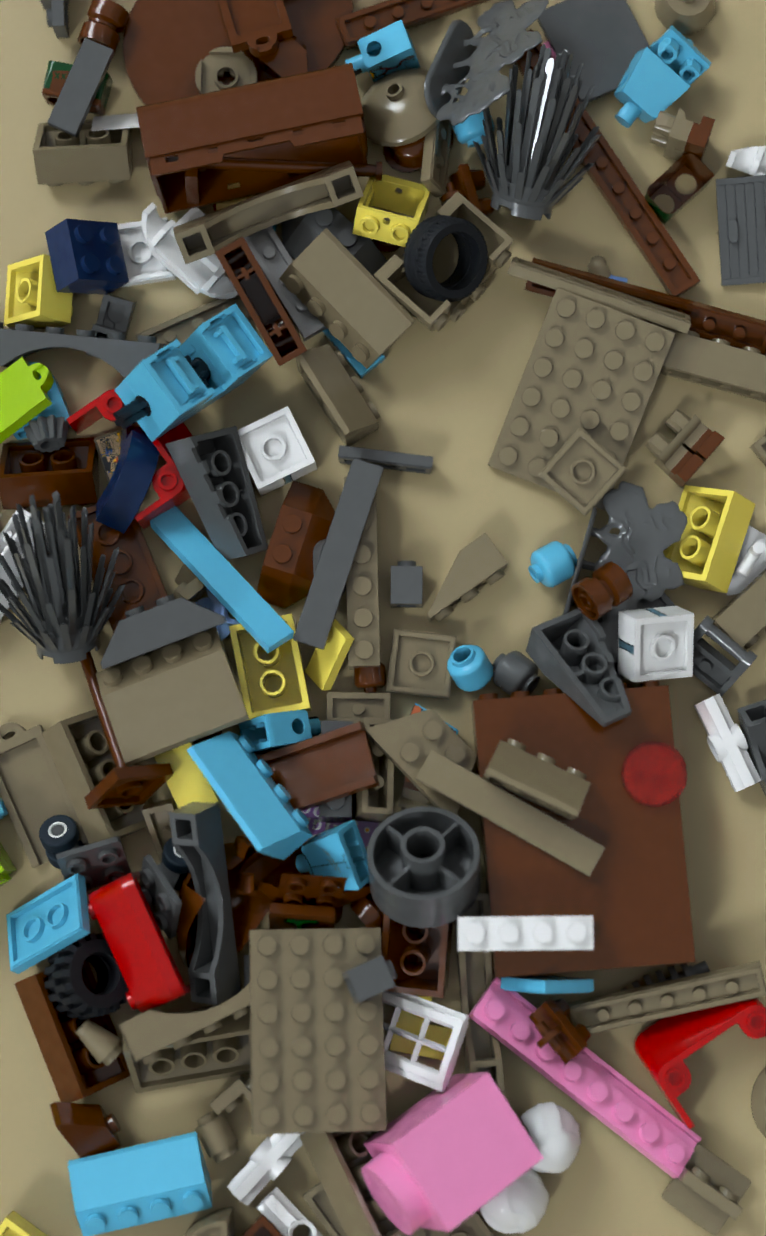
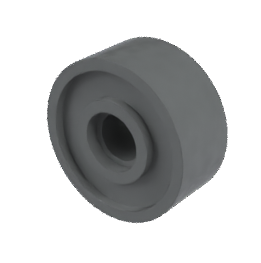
[367,806,481,928]

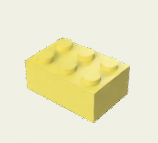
[229,613,312,721]

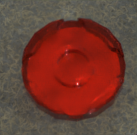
[621,741,687,807]

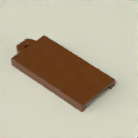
[218,0,293,58]
[257,722,380,811]

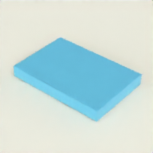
[6,873,91,974]

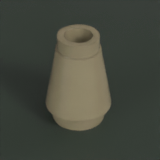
[75,1018,123,1066]

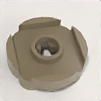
[195,46,258,94]

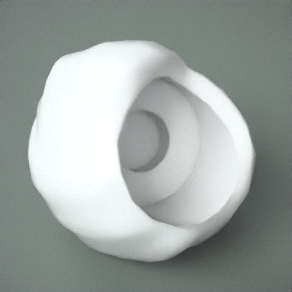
[520,1102,581,1174]
[480,1168,549,1234]

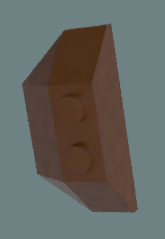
[257,481,335,609]

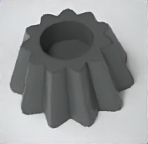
[24,415,70,452]

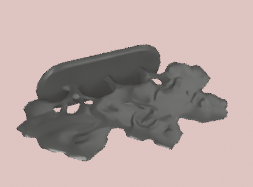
[424,0,549,126]
[563,481,687,663]

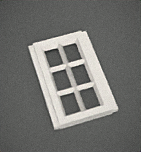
[383,991,470,1092]

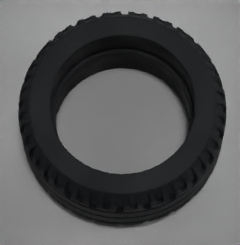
[403,215,488,302]

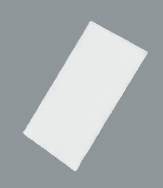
[91,113,139,131]

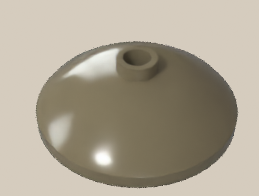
[361,68,440,147]

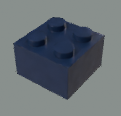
[45,219,129,295]

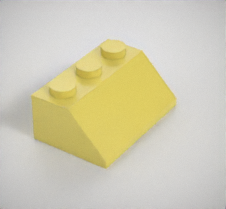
[663,485,756,593]

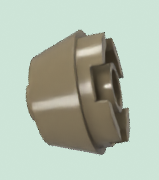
[655,0,716,36]

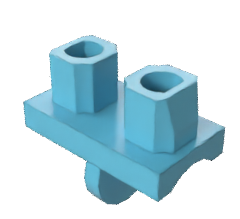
[649,25,711,85]

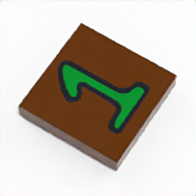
[269,902,335,930]

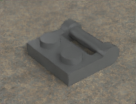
[693,615,757,697]

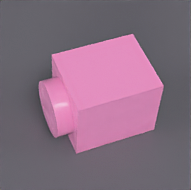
[361,1072,543,1235]

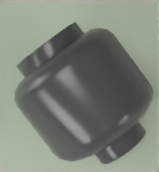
[492,651,540,696]

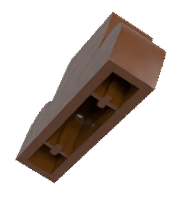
[215,236,307,366]

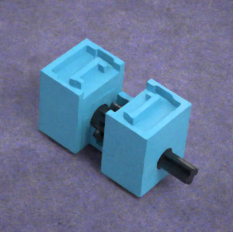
[113,303,273,442]

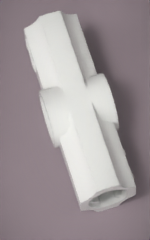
[694,693,761,792]
[227,1133,303,1206]
[256,1187,323,1236]

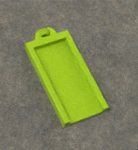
[0,357,54,444]

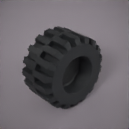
[44,933,129,1020]

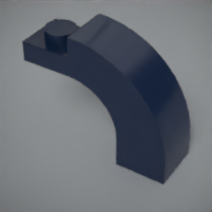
[96,425,159,533]

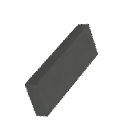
[47,38,115,137]
[338,445,433,474]

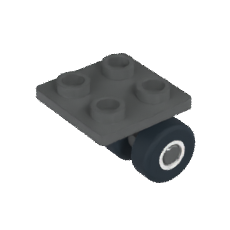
[39,815,131,891]
[139,838,193,940]

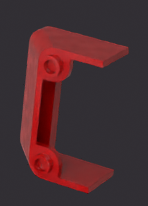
[66,388,193,530]
[88,871,191,1014]
[633,998,766,1130]

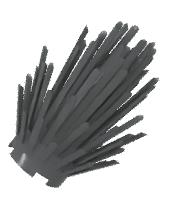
[473,44,601,220]
[0,491,125,664]

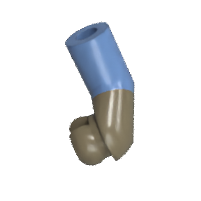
[588,256,628,283]

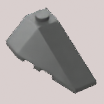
[526,608,632,727]

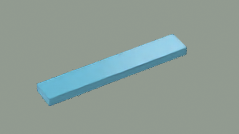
[150,506,294,653]

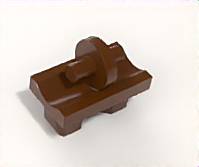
[440,164,494,217]
[529,998,591,1064]

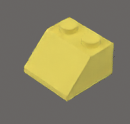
[4,254,73,328]

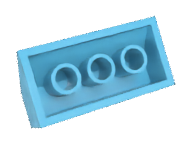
[186,731,313,860]
[68,1132,213,1236]

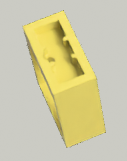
[352,174,431,247]

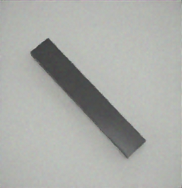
[293,458,384,650]

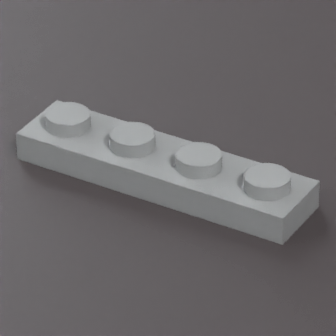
[244,226,327,341]

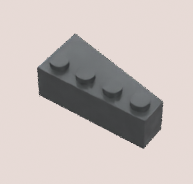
[165,426,268,560]

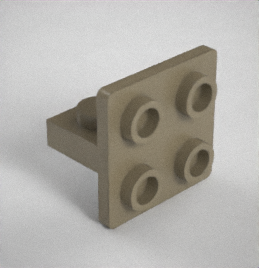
[662,1144,751,1235]

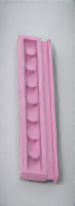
[469,977,702,1179]

